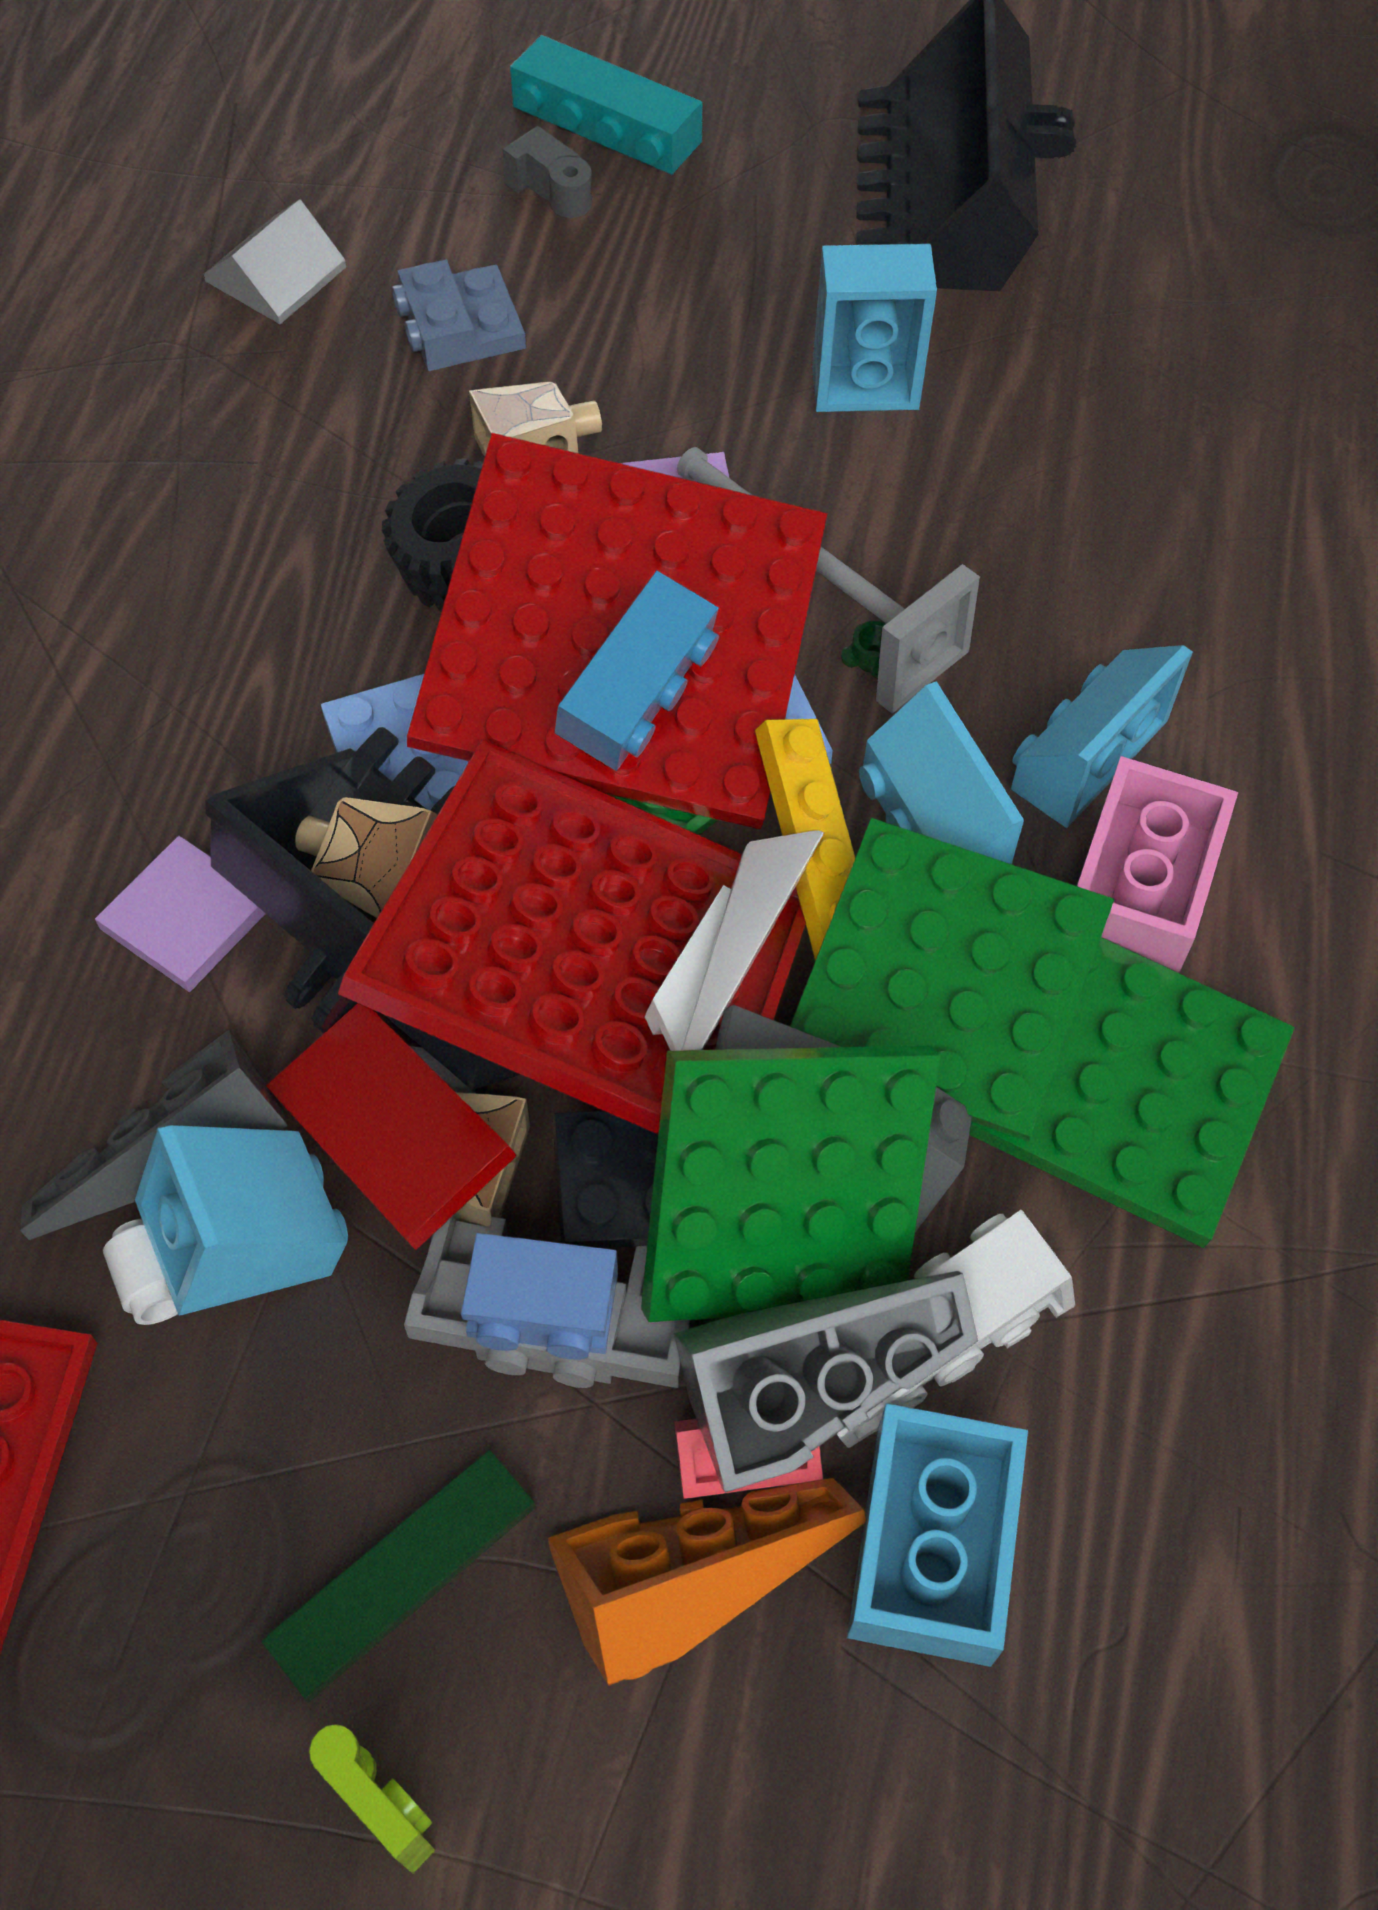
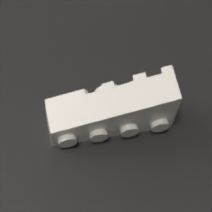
[837,1209,1075,1448]

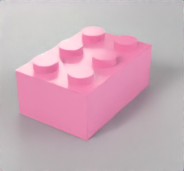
[1077,756,1238,973]

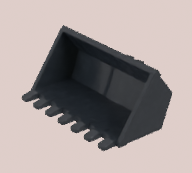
[856,0,1076,291]
[205,727,521,1090]

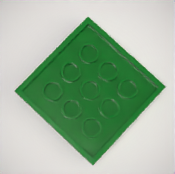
[790,818,1114,1142]
[969,937,1295,1248]
[641,1045,941,1322]

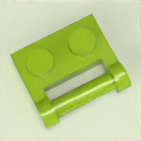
[309,1725,435,1874]

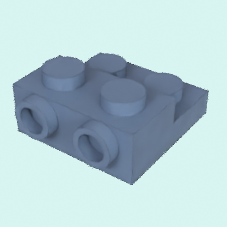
[392,259,526,371]

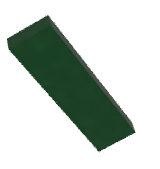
[261,1450,536,1703]

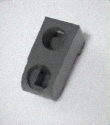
[503,126,592,218]

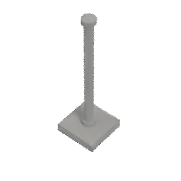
[677,447,980,714]

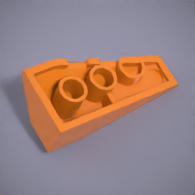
[548,1478,866,1686]

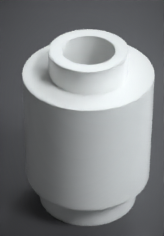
[103,1219,178,1325]

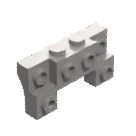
[404,1214,693,1388]

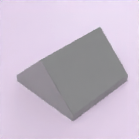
[204,199,346,324]

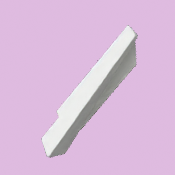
[645,830,824,1051]

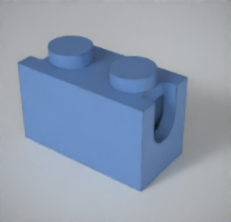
[461,1233,618,1360]

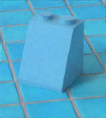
[135,1125,348,1316]

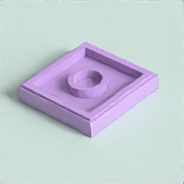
[95,836,266,992]

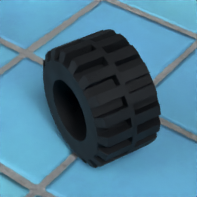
[382,459,483,612]

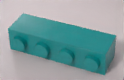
[510,35,703,175]

